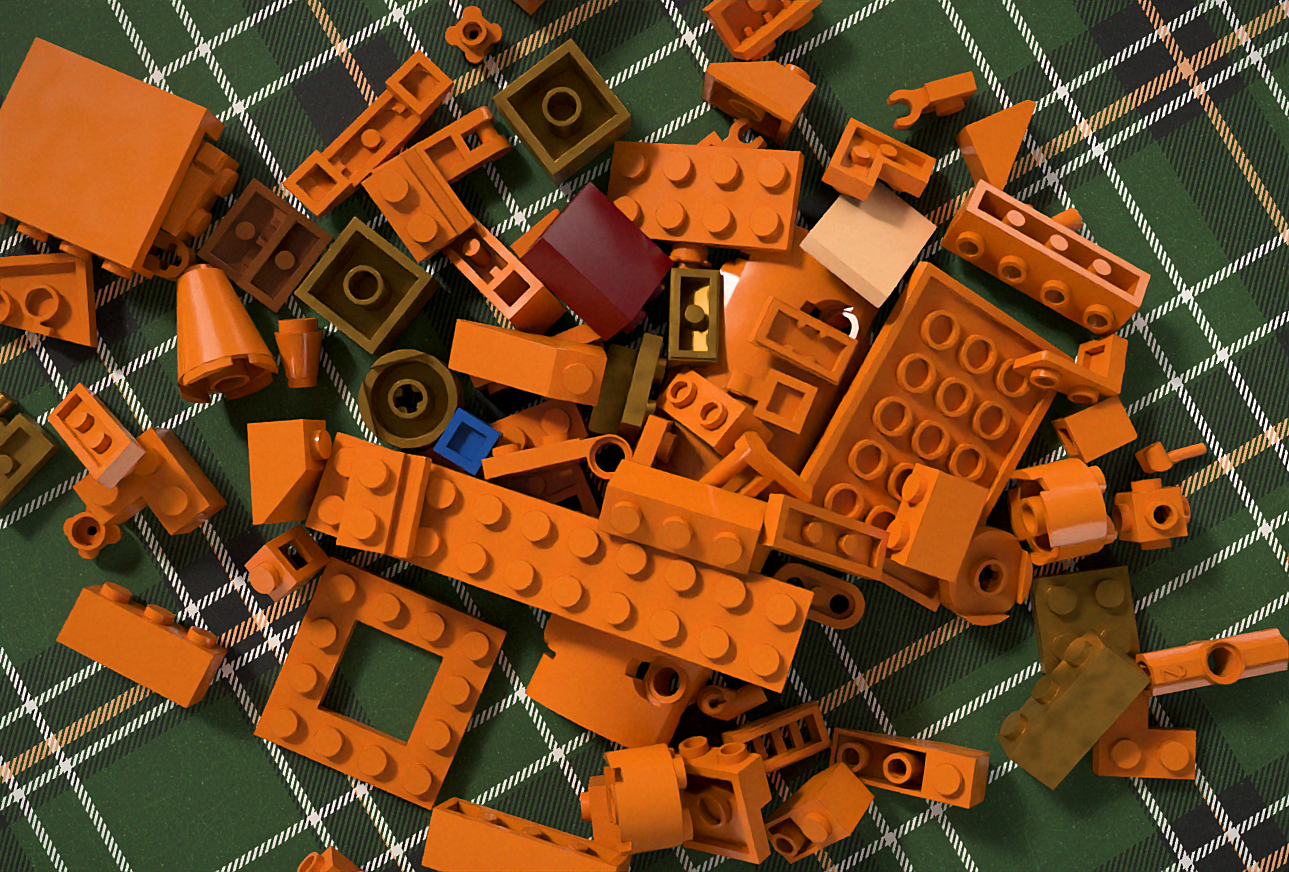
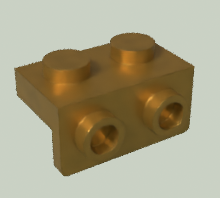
[587,332,668,445]

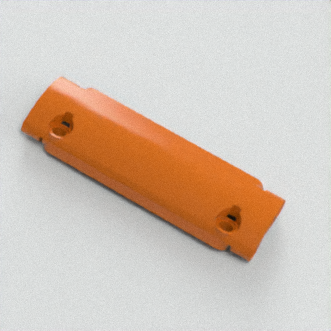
[525,225,881,748]

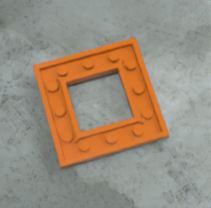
[254,555,509,810]

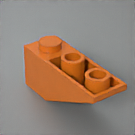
[829,727,990,809]

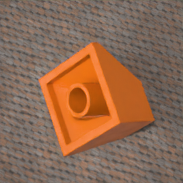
[701,61,816,147]
[247,419,332,525]

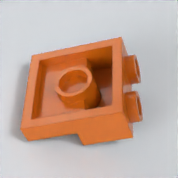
[674,736,772,864]

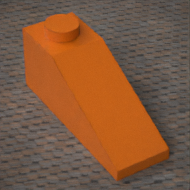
[440,210,567,335]
[448,319,607,407]

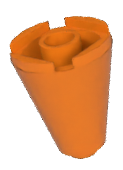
[176,264,278,404]

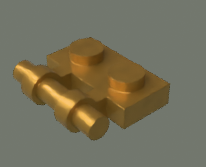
[0,391,62,511]

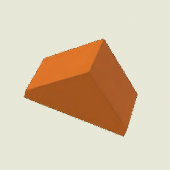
[955,100,1037,191]

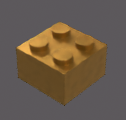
[493,38,632,187]
[294,216,441,358]

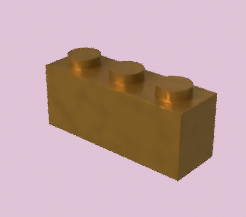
[996,628,1151,790]

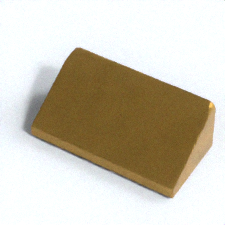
[667,268,720,371]

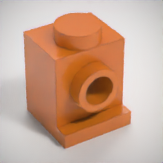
[244,524,331,603]

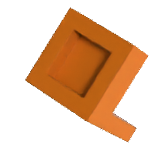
[1051,395,1137,463]

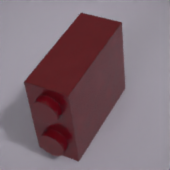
[518,182,675,342]

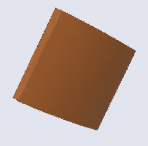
[196,178,333,313]

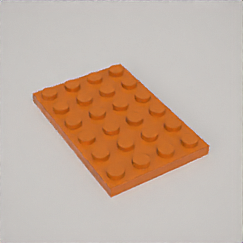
[799,261,1075,612]

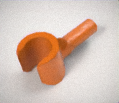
[1135,441,1207,474]

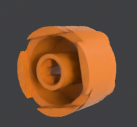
[1007,458,1115,566]
[603,743,693,856]

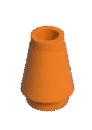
[274,318,323,388]

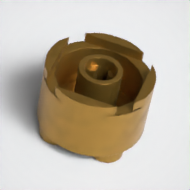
[358,349,465,449]

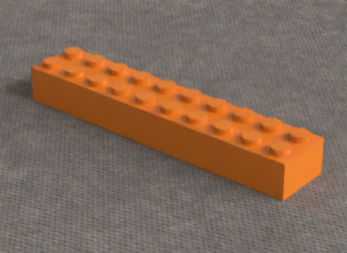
[305,432,815,693]

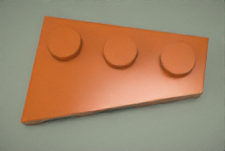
[0,252,98,348]

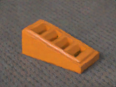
[721,700,832,775]

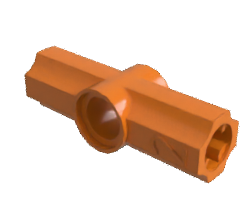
[1136,628,1289,697]

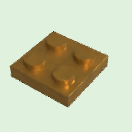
[1029,565,1141,675]

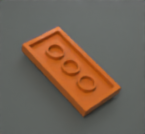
[607,141,804,254]

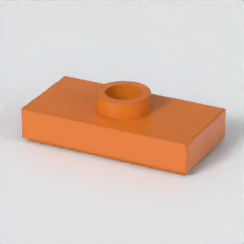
[747,296,859,386]

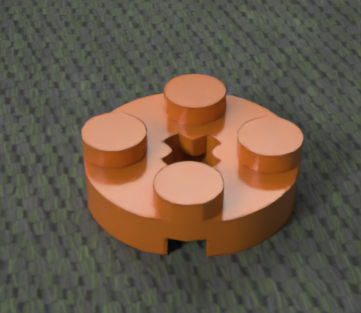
[938,526,1033,626]

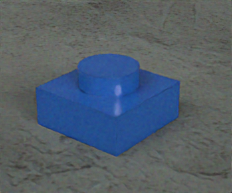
[433,408,503,476]

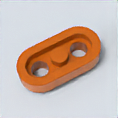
[771,562,865,629]

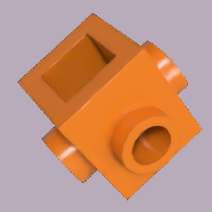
[1112,478,1191,550]

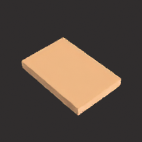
[799,180,937,308]

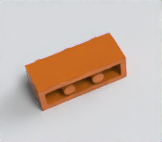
[597,459,768,575]
[56,582,228,708]

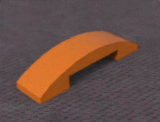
[282,49,454,219]

